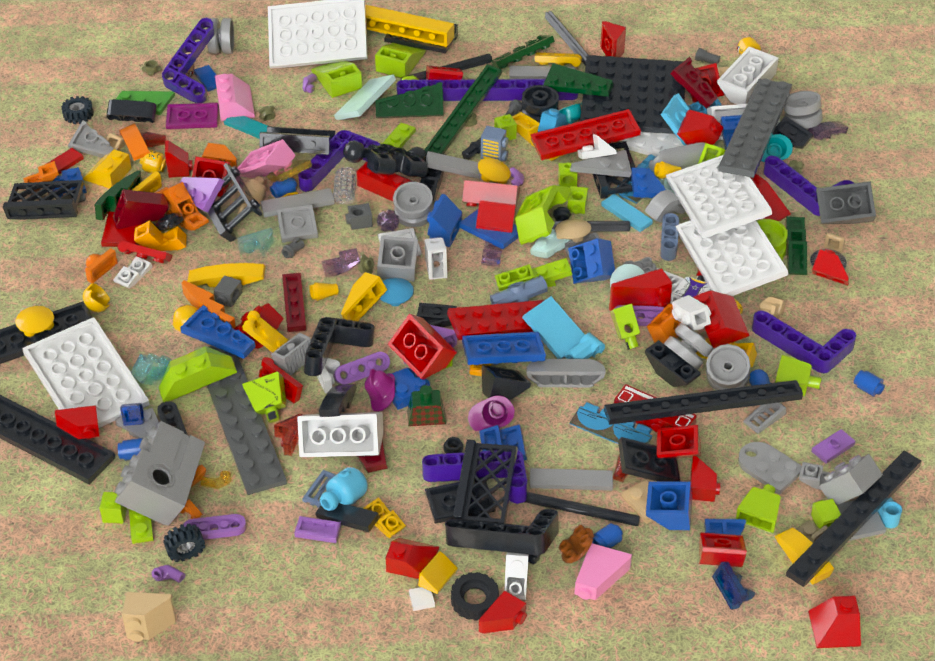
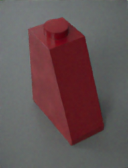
[112,189,169,229]

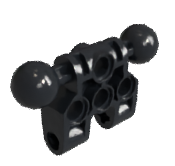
[343,141,428,178]

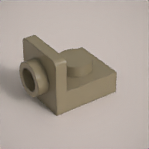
[796,520,828,543]

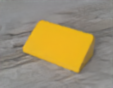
[418,551,458,594]

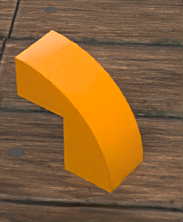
[134,220,187,251]

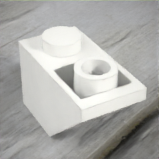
[505,552,529,600]

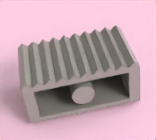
[271,333,311,375]

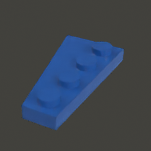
[180,305,255,359]

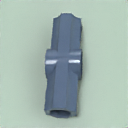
[490,276,548,305]

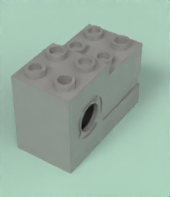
[115,421,205,525]

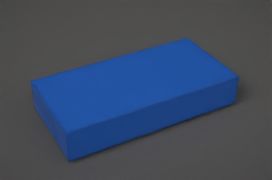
[194,65,217,92]

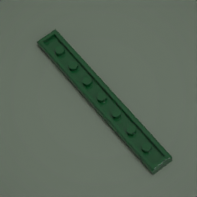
[425,64,502,154]

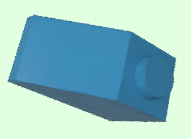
[538,108,568,132]

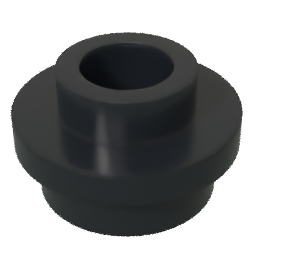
[553,207,571,221]
[443,437,464,454]

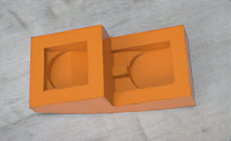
[23,161,59,191]

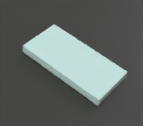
[334,74,396,120]

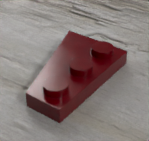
[670,56,718,109]

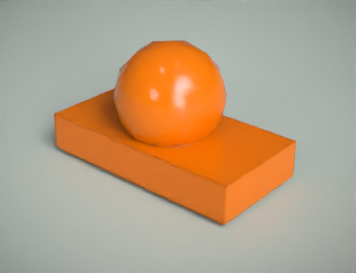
[85,248,118,283]

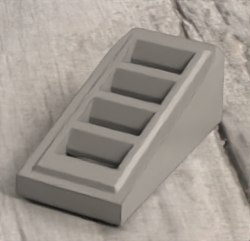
[743,402,786,434]

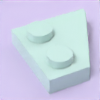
[530,229,571,259]

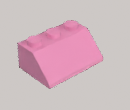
[215,74,255,121]
[237,139,296,178]

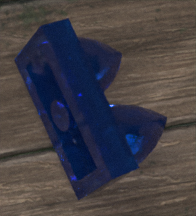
[712,562,755,610]

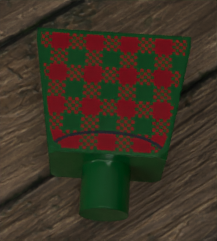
[407,385,446,427]

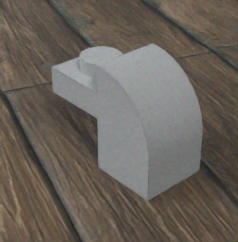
[645,190,685,222]

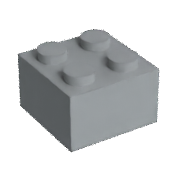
[377,236,418,282]
[819,454,883,505]

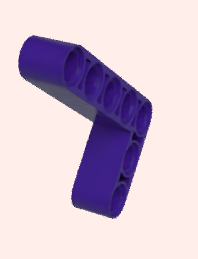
[162,18,214,103]
[298,130,380,192]
[763,156,854,216]
[752,311,856,374]
[422,450,527,504]

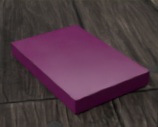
[166,103,219,129]

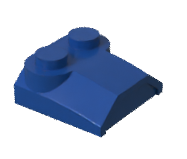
[392,368,430,410]

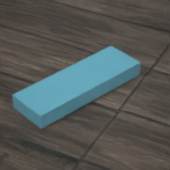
[601,194,653,232]

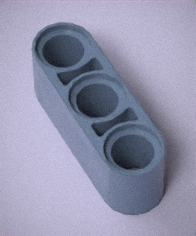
[660,213,679,261]

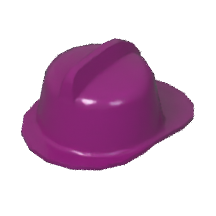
[364,369,395,412]
[468,395,515,431]

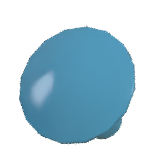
[380,278,414,306]

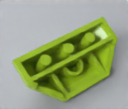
[159,346,237,402]

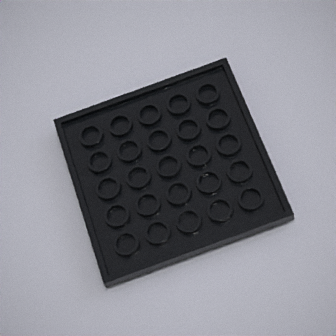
[580,55,685,134]

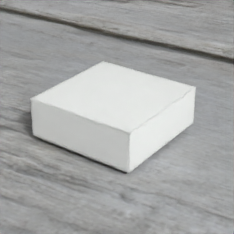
[409,587,435,611]

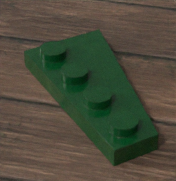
[491,35,555,69]
[543,63,613,97]
[375,82,444,118]

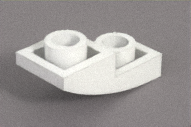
[113,256,153,288]

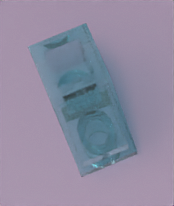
[131,353,172,385]

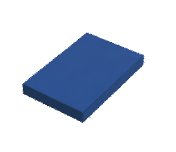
[459,209,519,249]

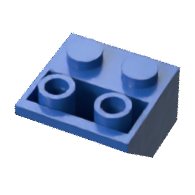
[427,194,462,247]
[568,238,615,284]

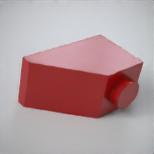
[165,140,193,178]
[812,249,849,286]
[55,405,100,439]
[690,456,720,502]
[479,590,527,634]

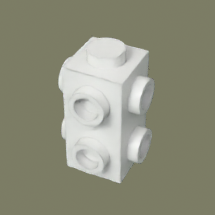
[672,295,711,330]

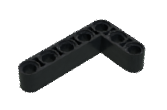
[304,317,375,376]
[445,509,559,555]

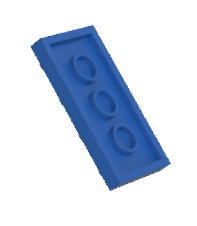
[462,332,546,365]

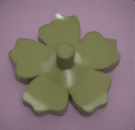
[789,160,804,175]

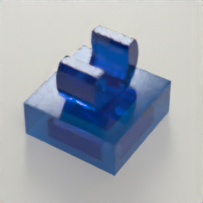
[120,403,145,426]

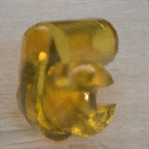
[200,471,232,490]

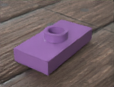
[811,429,856,464]
[294,516,341,543]

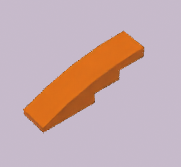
[182,280,236,329]

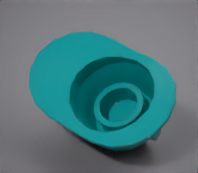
[559,103,582,124]
[761,134,793,163]

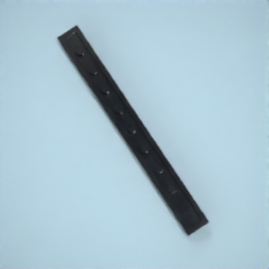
[604,380,803,425]
[786,450,922,587]

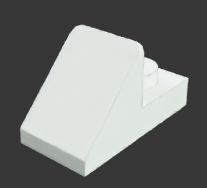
[578,134,617,159]
[317,358,340,394]

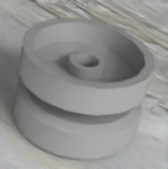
[207,18,234,54]
[784,91,823,129]
[393,182,434,227]
[664,323,714,370]
[706,344,750,390]

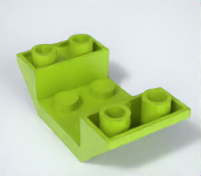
[515,185,571,245]

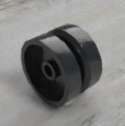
[521,85,559,123]

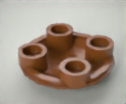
[558,525,594,564]

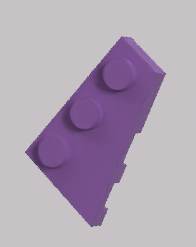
[180,177,224,213]

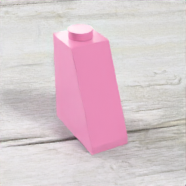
[575,543,632,600]

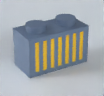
[481,126,509,162]

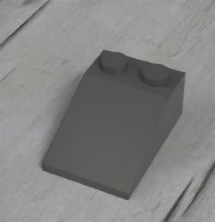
[816,181,876,224]

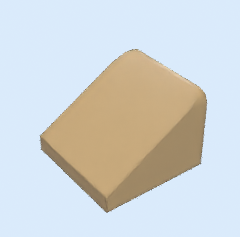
[106,133,126,151]
[824,233,845,252]

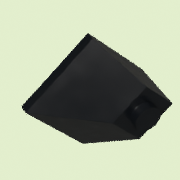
[481,364,531,400]

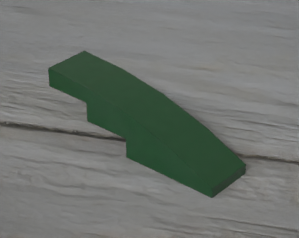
[94,170,142,220]
[786,216,807,275]

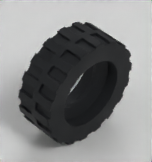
[451,572,499,621]

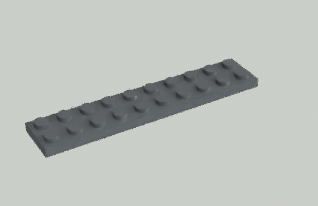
[718,78,792,178]
[194,346,287,495]

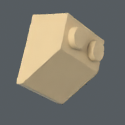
[122,592,176,642]

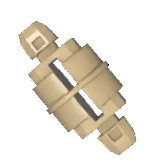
[238,176,266,214]

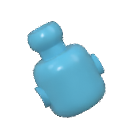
[320,467,368,511]

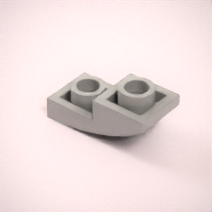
[799,462,830,490]

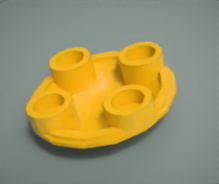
[478,158,511,184]
[15,306,54,337]

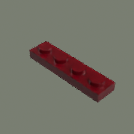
[282,273,307,332]

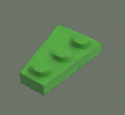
[116,91,175,115]

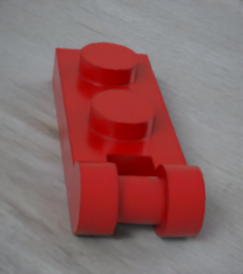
[118,241,173,264]
[258,357,303,404]

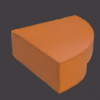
[191,464,207,487]
[180,499,203,519]

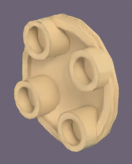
[555,219,592,243]

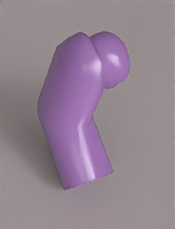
[302,73,317,93]
[510,167,524,187]
[152,565,186,583]

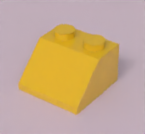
[83,149,132,189]

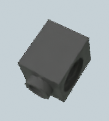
[345,203,373,230]
[214,275,242,307]

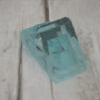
[237,228,274,258]

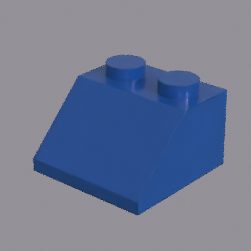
[646,482,692,530]

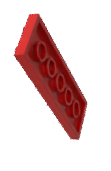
[530,109,641,161]
[447,299,556,340]

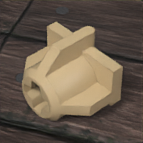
[758,296,786,319]

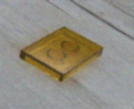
[267,160,312,181]

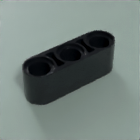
[106,99,157,123]

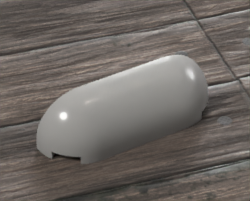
[648,143,705,172]
[527,359,606,388]

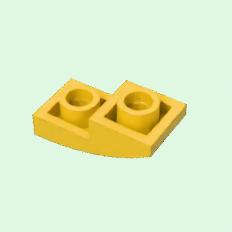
[363,497,406,538]

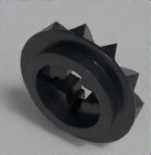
[155,213,184,230]

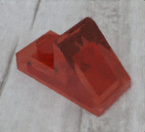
[274,414,303,456]

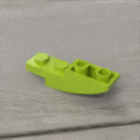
[494,258,572,291]

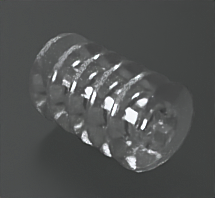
[333,167,357,205]

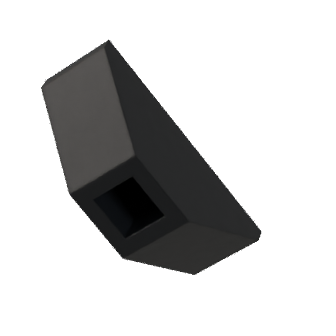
[645,340,701,387]

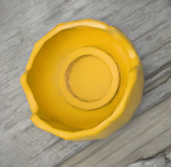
[83,283,110,313]
[173,305,198,332]

